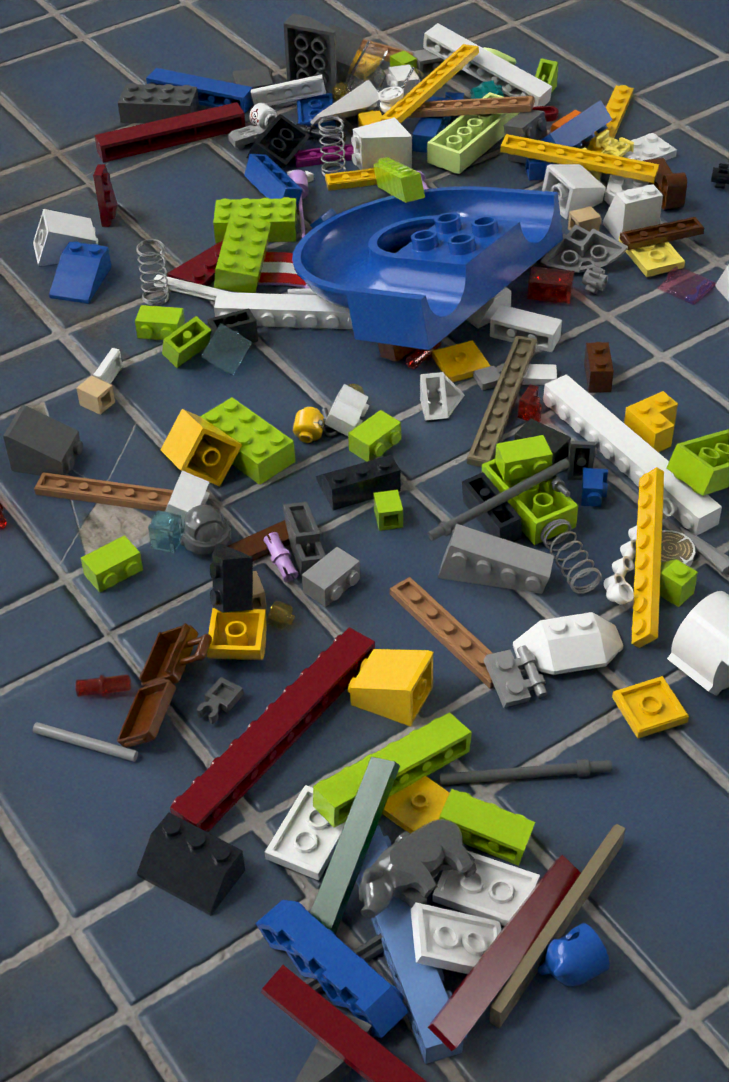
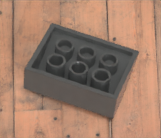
[283,13,338,100]

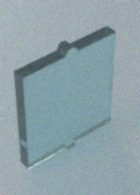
[201,323,252,376]

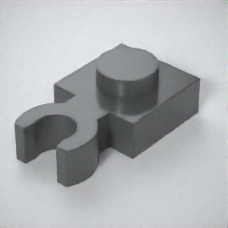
[197,677,244,724]

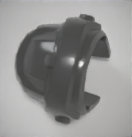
[180,505,232,554]

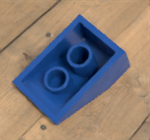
[49,242,112,304]

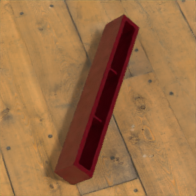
[94,102,246,163]

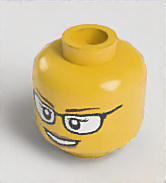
[293,407,325,443]

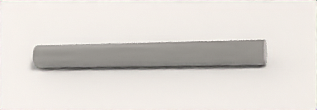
[33,722,138,762]

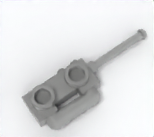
[228,121,294,149]

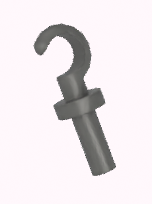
[322,408,337,437]
[545,475,571,497]

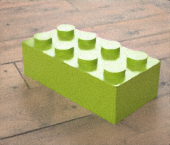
[213,197,297,243]
[214,215,271,293]
[200,397,295,485]
[666,429,729,496]
[482,459,578,545]

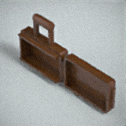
[117,623,212,748]

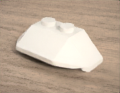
[513,612,623,675]

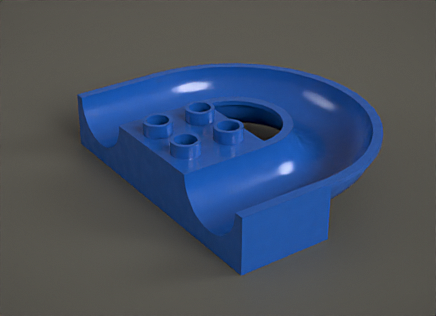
[292,186,563,350]

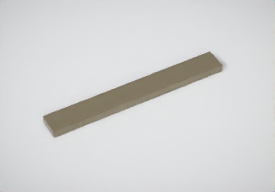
[467,336,537,467]
[489,824,626,1029]

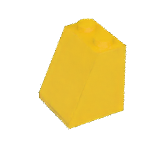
[161,409,242,487]
[348,649,434,727]

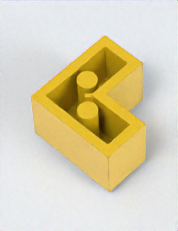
[624,391,678,452]

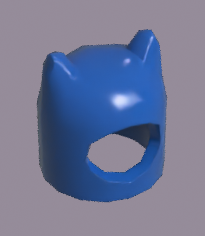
[538,923,610,987]

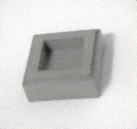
[473,366,500,390]

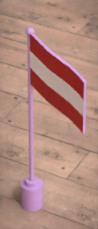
[258,170,309,288]

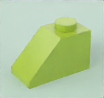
[660,559,698,607]

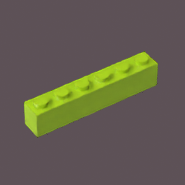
[373,157,425,203]
[313,712,472,828]

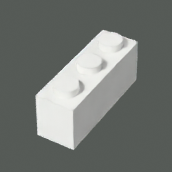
[490,304,562,353]

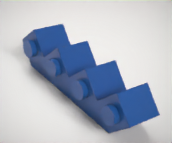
[255,900,409,1038]

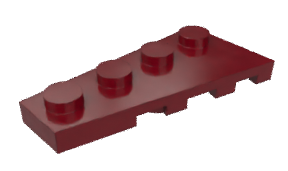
[167,240,223,286]

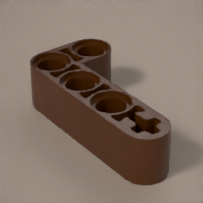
[643,158,687,210]

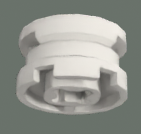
[378,86,404,113]

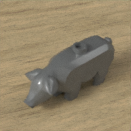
[358,819,477,919]

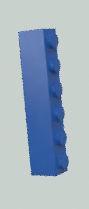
[146,68,254,114]

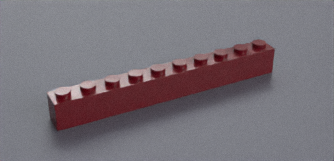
[170,627,375,832]

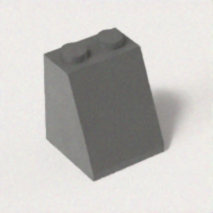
[329,24,364,92]
[3,405,83,476]

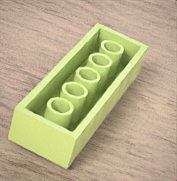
[427,92,520,174]

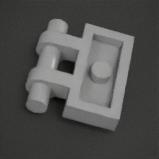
[483,645,547,708]

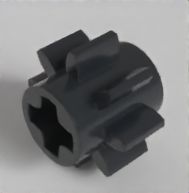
[711,163,729,189]

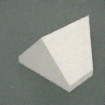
[420,372,465,421]

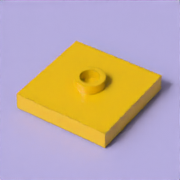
[432,340,490,382]
[612,676,689,739]
[382,776,450,834]

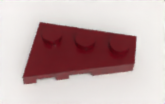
[93,164,118,227]

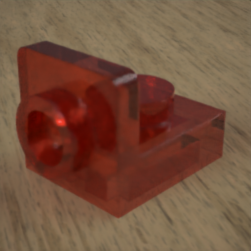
[518,384,542,422]

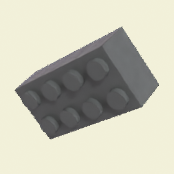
[118,83,199,123]

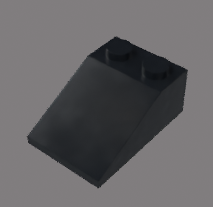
[210,544,253,613]

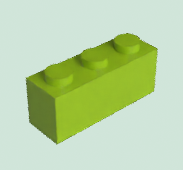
[439,789,535,866]

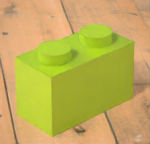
[135,305,185,340]
[162,316,211,368]
[348,410,402,462]
[495,435,553,481]
[81,535,143,593]

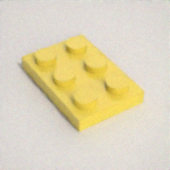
[619,236,685,277]

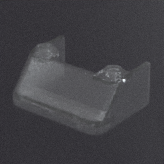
[345,40,428,115]

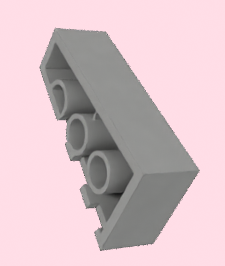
[438,524,554,594]

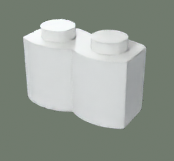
[324,384,369,436]

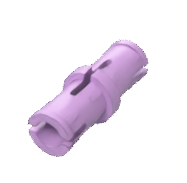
[263,532,299,582]

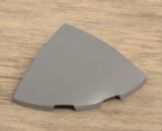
[540,224,628,272]

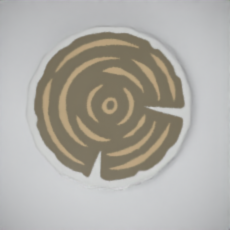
[661,530,695,566]

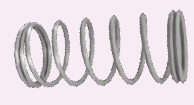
[318,116,346,176]
[136,239,170,306]
[541,519,602,594]

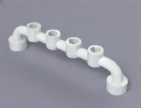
[604,497,674,605]

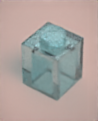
[148,510,183,553]

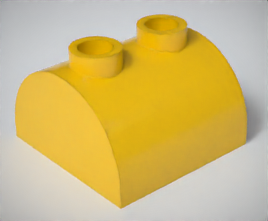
[207,608,266,660]

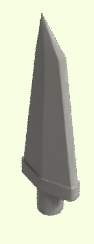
[680,527,729,573]

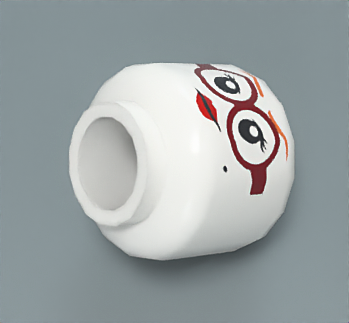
[249,103,277,129]

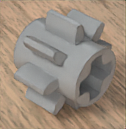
[582,266,608,294]

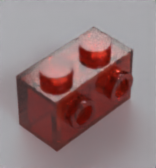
[527,266,575,304]

